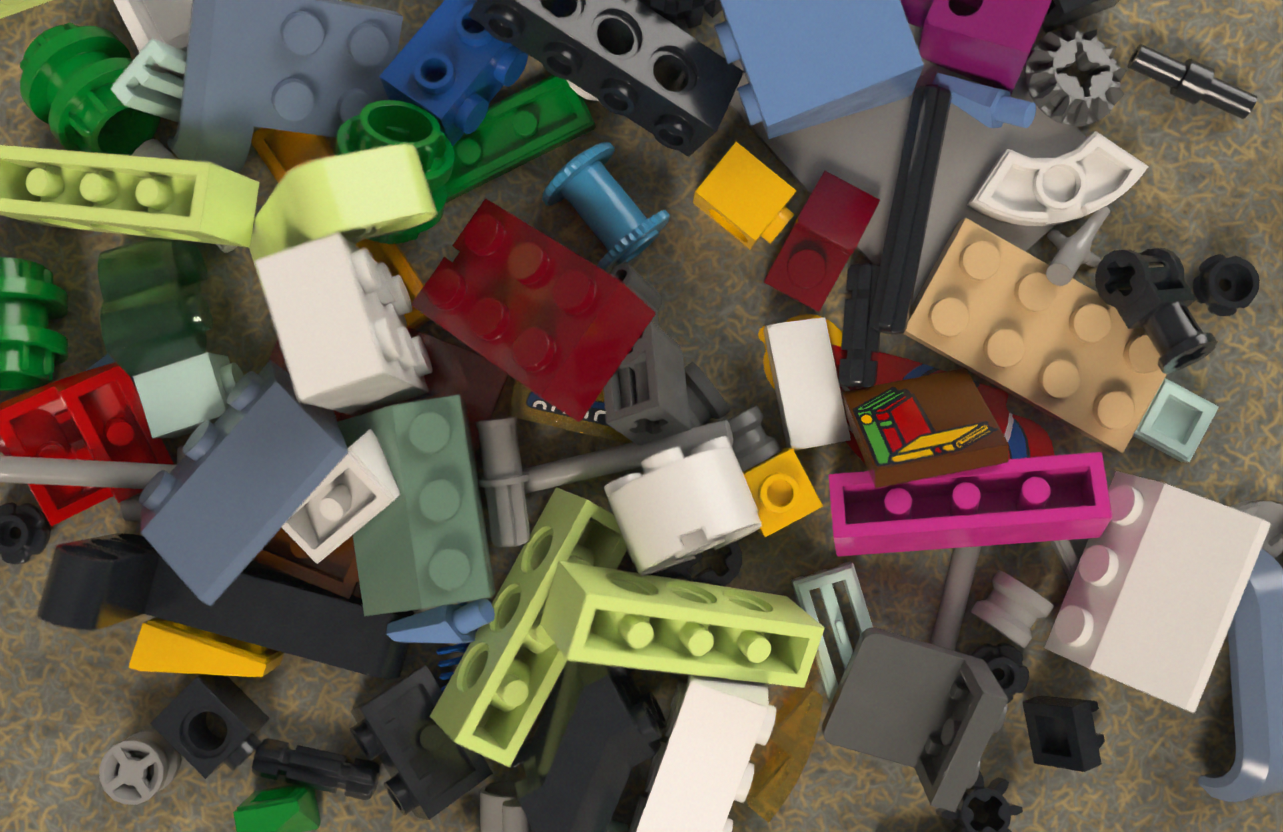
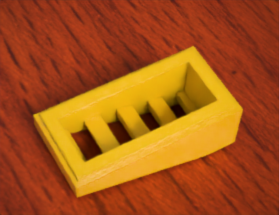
[129,617,284,677]

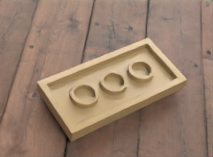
[903,218,1167,453]

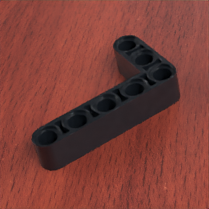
[37,533,417,679]

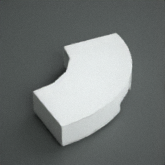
[967,131,1149,226]

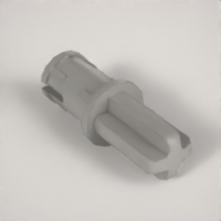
[476,416,530,547]

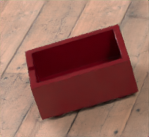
[411,198,656,423]

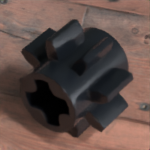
[936,771,1023,832]

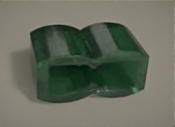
[97,237,213,377]

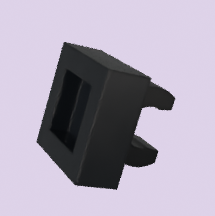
[1022,695,1105,772]

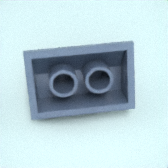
[138,360,348,606]

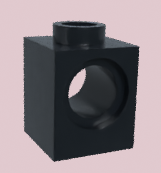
[150,674,270,779]

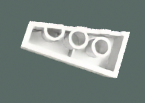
[629,674,776,832]

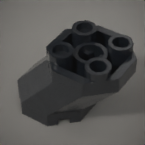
[511,660,667,832]

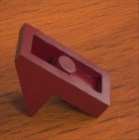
[764,170,880,312]

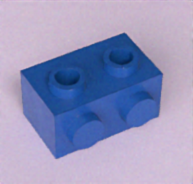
[379,0,528,146]

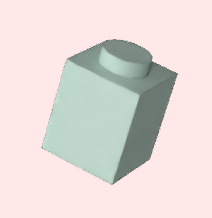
[133,352,244,438]

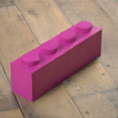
[828,452,1112,557]

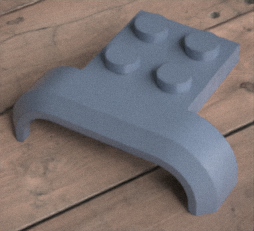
[167,0,403,173]
[1198,548,1283,802]

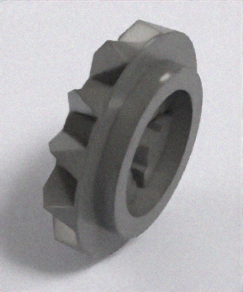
[1025,24,1127,126]

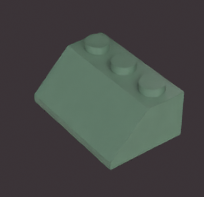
[338,395,496,616]

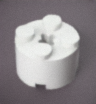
[604,436,762,575]

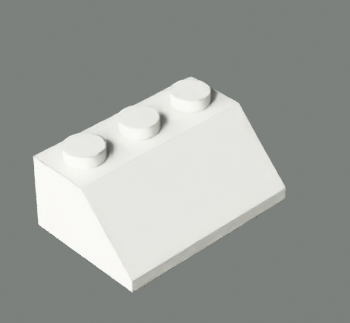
[1044,471,1271,713]

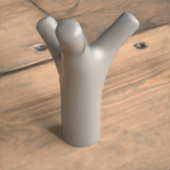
[1046,206,1110,286]

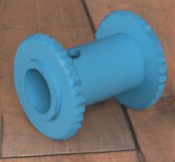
[542,142,670,272]

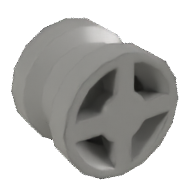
[970,570,1054,649]
[99,729,181,805]

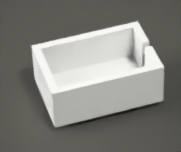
[255,232,432,416]

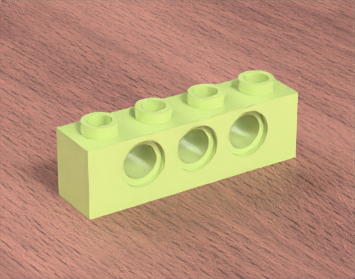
[0,145,260,248]
[430,487,627,767]
[540,561,825,688]

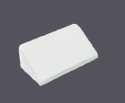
[763,317,851,451]
[282,429,400,564]

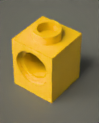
[693,141,797,250]
[743,447,823,537]

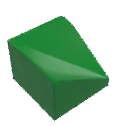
[233,784,321,832]

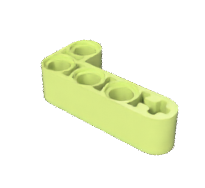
[249,144,437,295]

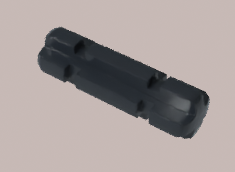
[838,263,880,388]
[252,738,380,800]

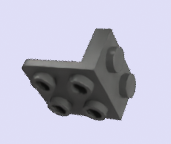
[822,627,1008,812]

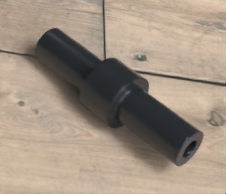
[1128,44,1257,119]

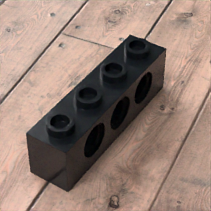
[468,0,744,157]

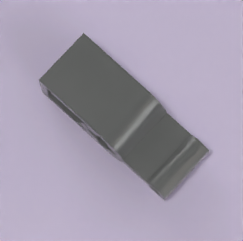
[604,262,691,446]

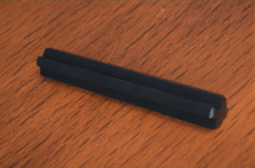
[869,84,952,335]

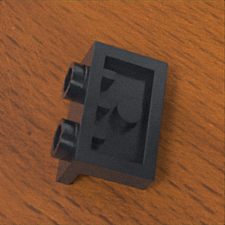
[350,665,493,820]

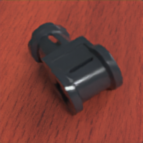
[1095,248,1217,374]

